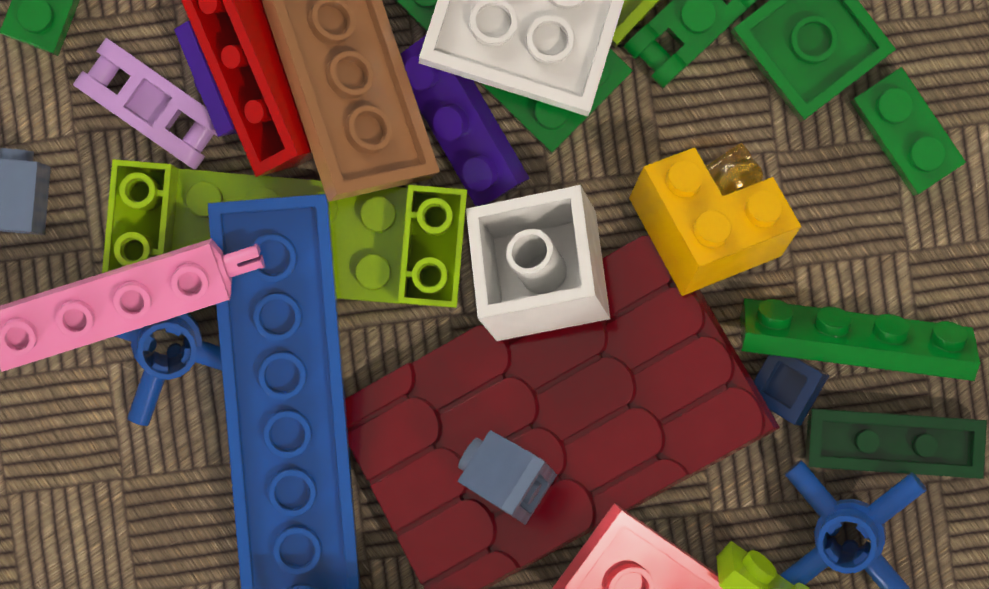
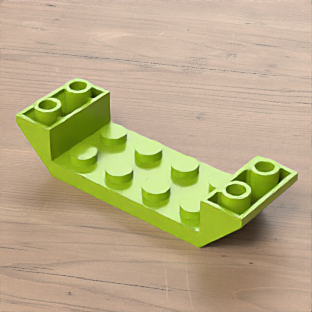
[102,159,467,308]

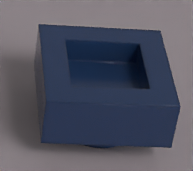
[754,355,830,425]

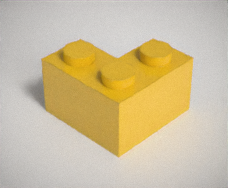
[629,147,801,296]

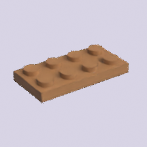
[262,0,440,202]

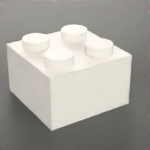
[466,185,610,341]

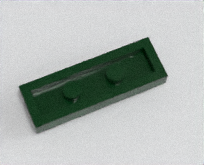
[805,408,987,479]

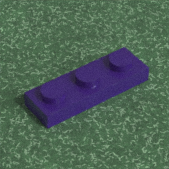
[400,35,530,206]

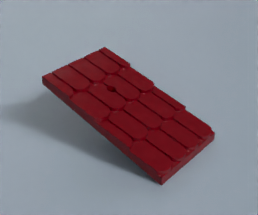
[345,235,780,589]

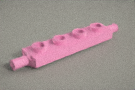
[0,238,265,372]

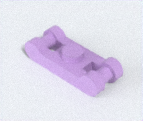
[73,38,219,170]

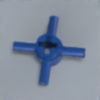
[114,313,222,426]
[780,460,927,589]

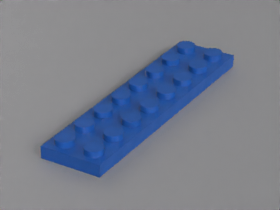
[207,194,361,589]

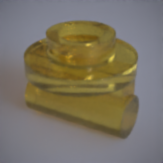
[706,143,763,196]

